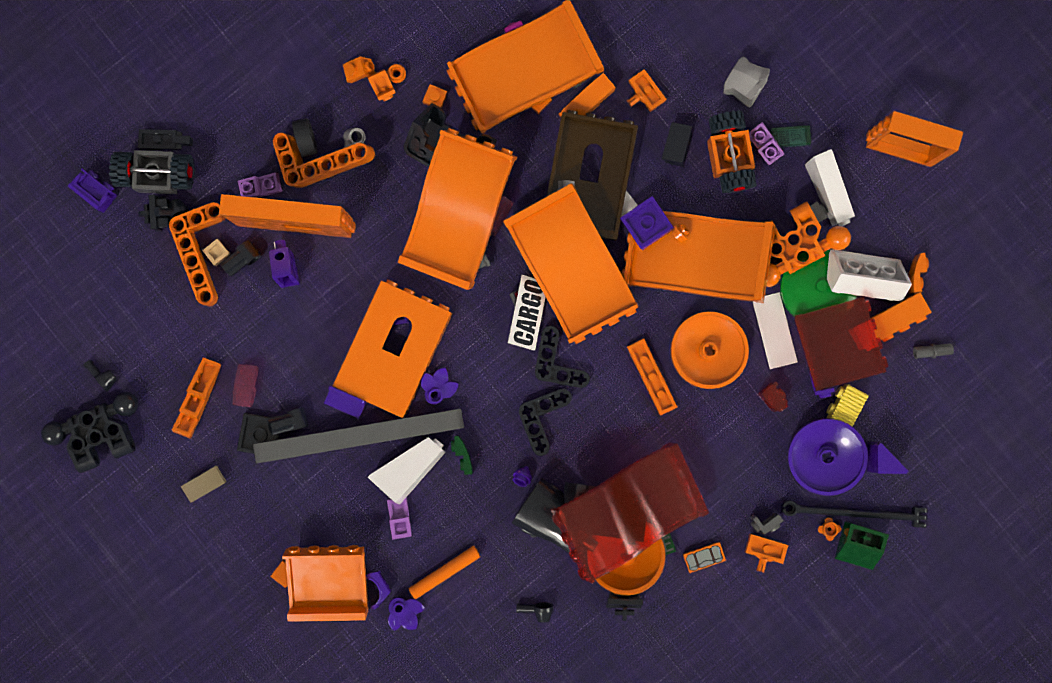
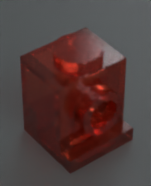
[758,382,789,412]

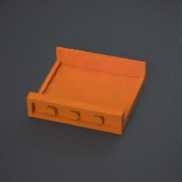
[282,545,368,621]

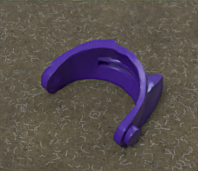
[366,571,392,610]

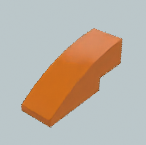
[559,73,616,117]

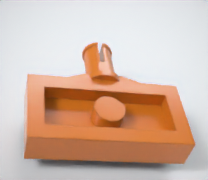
[627,69,667,112]
[745,534,788,572]

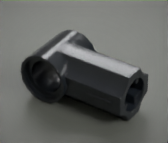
[220,240,261,277]
[267,408,309,435]

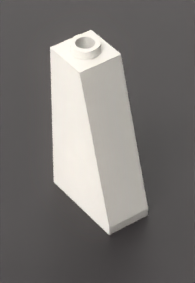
[805,149,855,227]
[368,437,445,505]

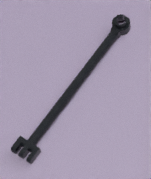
[781,500,927,528]

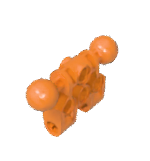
[766,201,851,287]

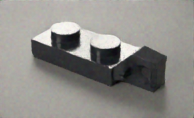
[138,129,193,151]

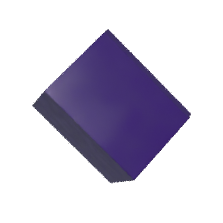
[867,442,909,474]

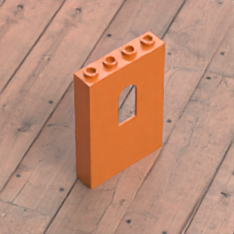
[219,194,356,238]
[333,279,453,418]

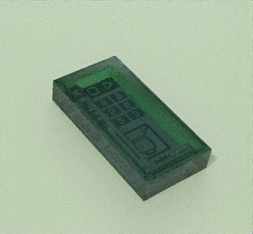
[771,125,811,147]

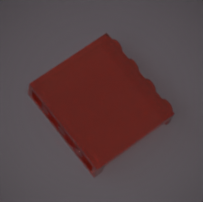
[794,296,888,391]

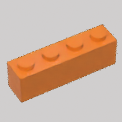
[848,292,932,351]

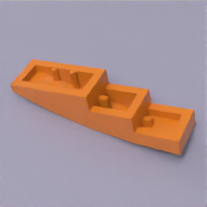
[172,357,221,439]

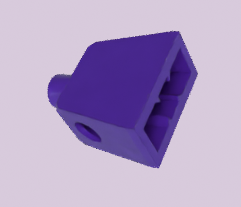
[269,240,300,288]

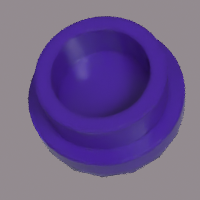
[513,466,532,487]

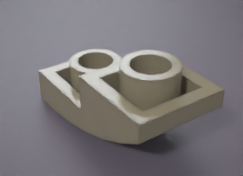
[181,466,227,503]

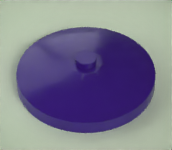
[788,418,868,496]

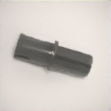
[913,343,954,359]

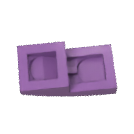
[387,497,412,540]

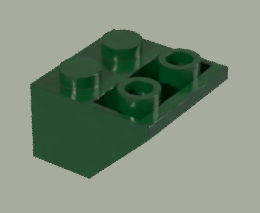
[835,521,889,570]

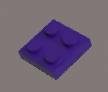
[620,196,674,250]

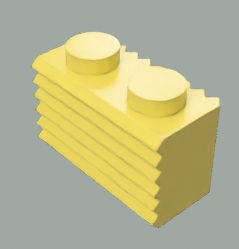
[826,384,869,427]

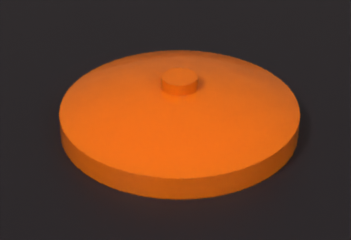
[671,312,749,389]
[587,521,666,595]

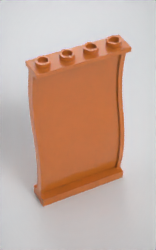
[446,0,604,134]
[398,128,517,290]
[503,183,639,344]
[622,211,776,303]

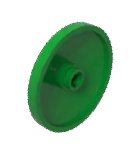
[780,250,857,325]

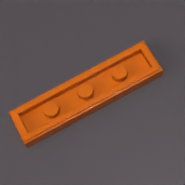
[627,339,677,416]

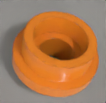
[387,64,406,83]
[671,224,690,242]

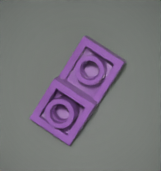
[749,122,785,165]
[238,173,282,198]

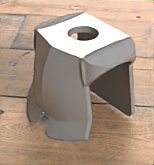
[723,57,770,108]

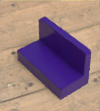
[324,385,367,419]

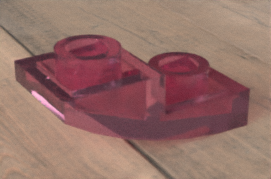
[233,364,259,407]

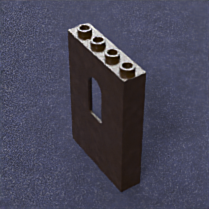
[547,110,638,241]

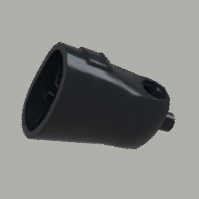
[511,478,598,556]

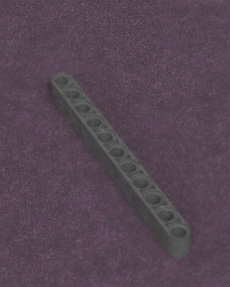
[253,409,464,464]

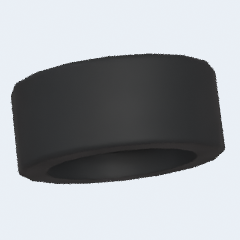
[292,118,318,157]

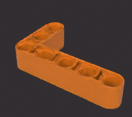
[273,133,375,188]
[169,202,226,306]

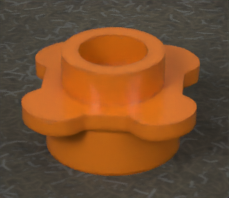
[818,517,841,541]

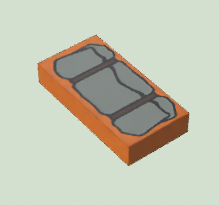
[683,542,726,573]

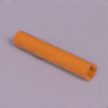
[408,545,481,599]

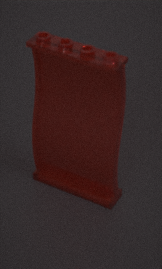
[551,442,709,583]

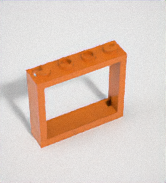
[866,111,963,167]

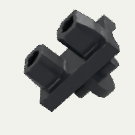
[138,195,171,232]
[606,592,643,621]

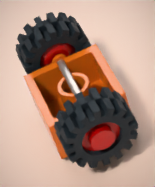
[707,111,757,193]

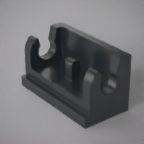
[662,122,693,168]

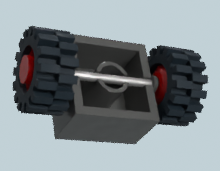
[109,150,195,194]

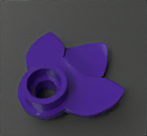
[421,368,459,404]
[388,597,425,631]

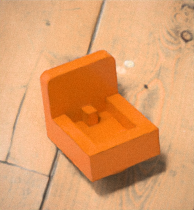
[343,57,375,83]
[367,69,396,101]

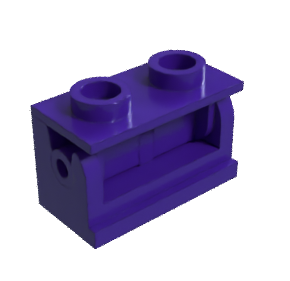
[68,169,118,213]

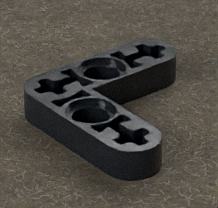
[535,326,590,388]
[519,389,572,456]

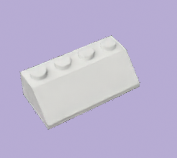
[827,249,912,302]

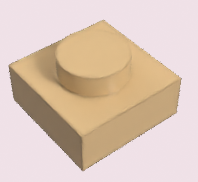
[202,239,231,266]

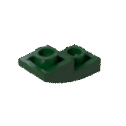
[451,436,473,475]

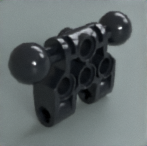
[41,392,138,473]

